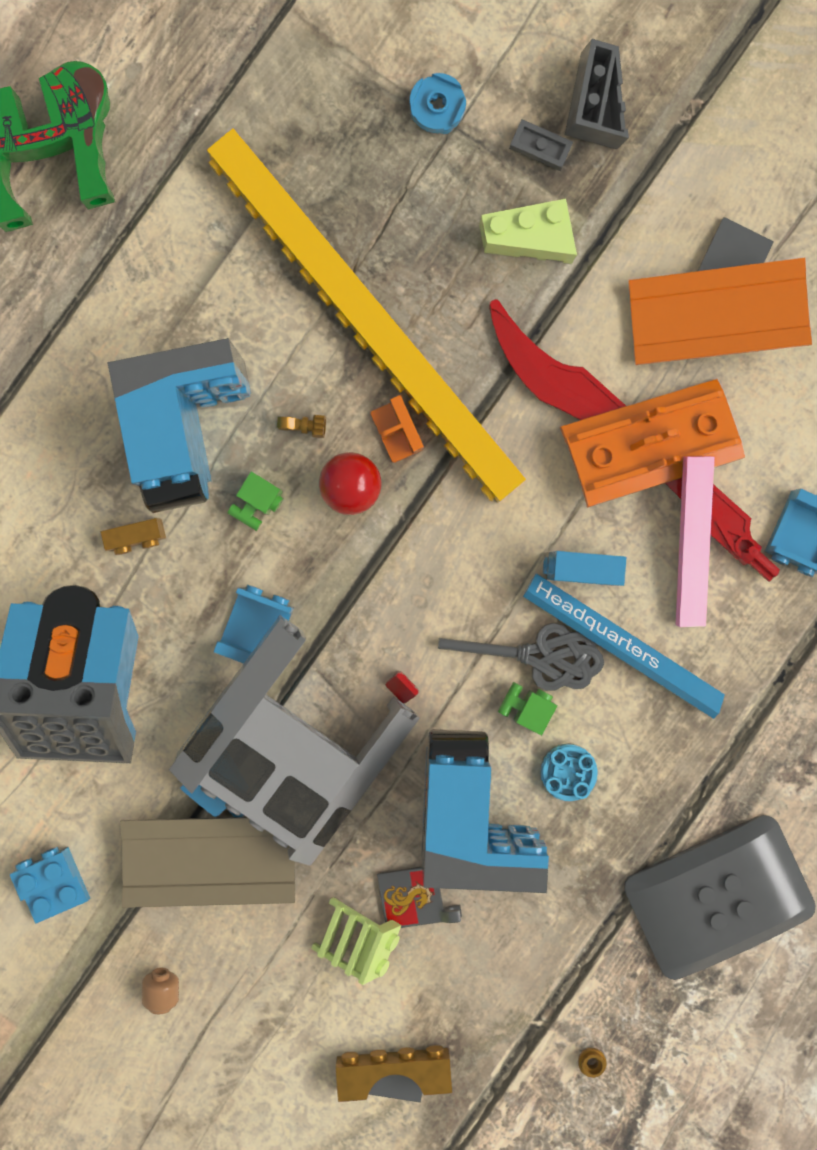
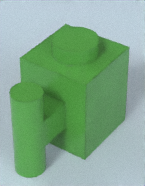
[228,471,284,531]
[498,682,558,736]

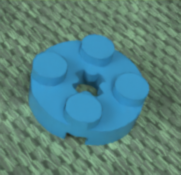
[410,73,466,134]

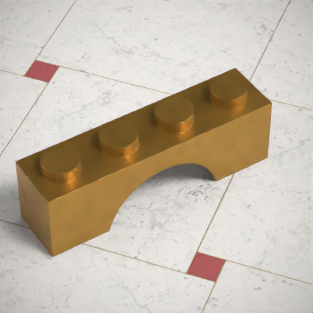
[336,1045,452,1102]

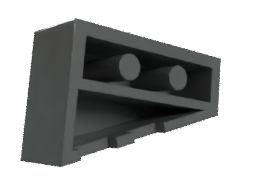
[565,39,629,149]

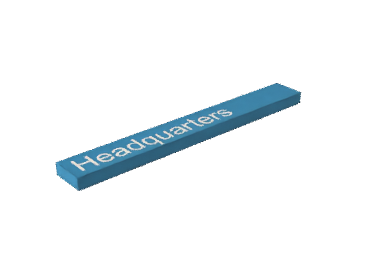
[523,573,725,719]

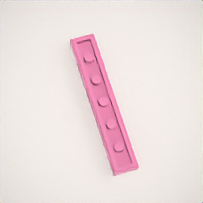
[676,456,714,627]

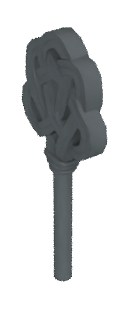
[438,623,604,691]

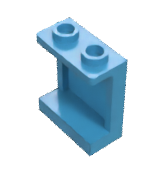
[764,488,817,577]

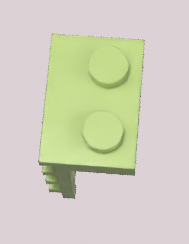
[311,897,402,985]

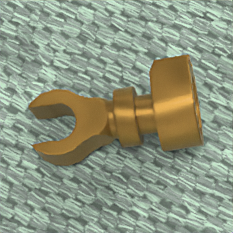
[277,415,326,438]

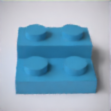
[10,847,90,924]

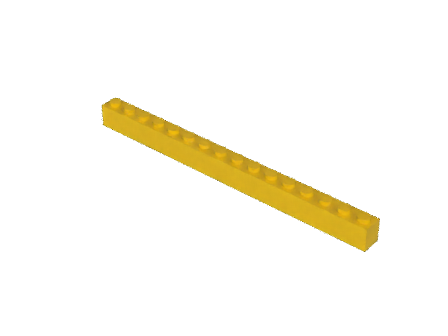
[207,128,526,503]

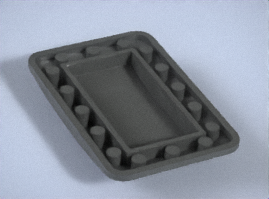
[624,815,816,980]

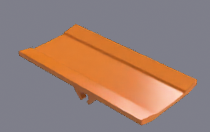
[629,258,812,365]
[560,379,745,508]

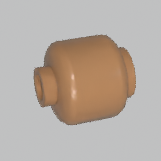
[142,968,179,1015]

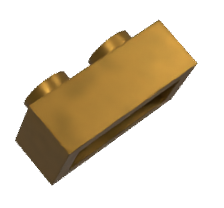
[100,518,166,555]

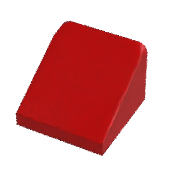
[385,671,419,704]

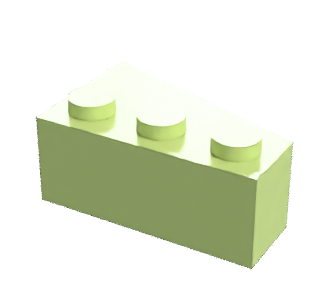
[479,199,577,264]

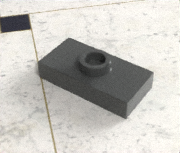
[509,119,573,171]

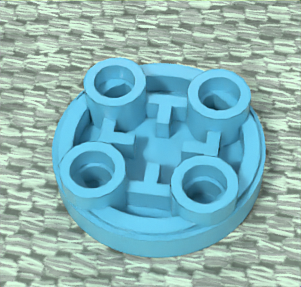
[540,744,598,801]

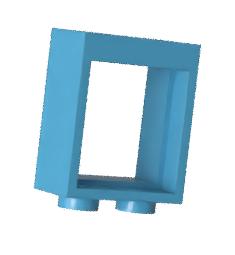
[543,551,627,586]

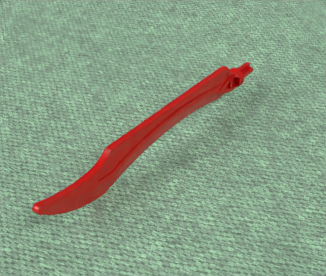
[489,299,780,582]

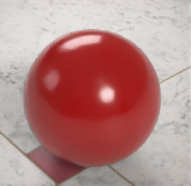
[319,452,382,515]

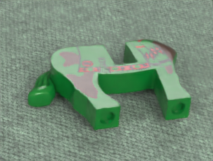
[0,61,115,232]

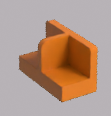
[371,395,424,463]

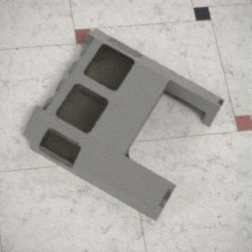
[169,615,420,866]

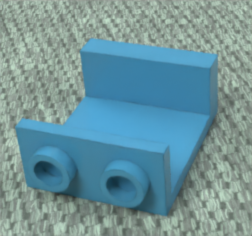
[214,584,294,664]

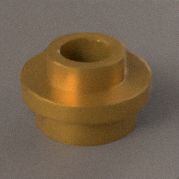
[578,1048,607,1078]

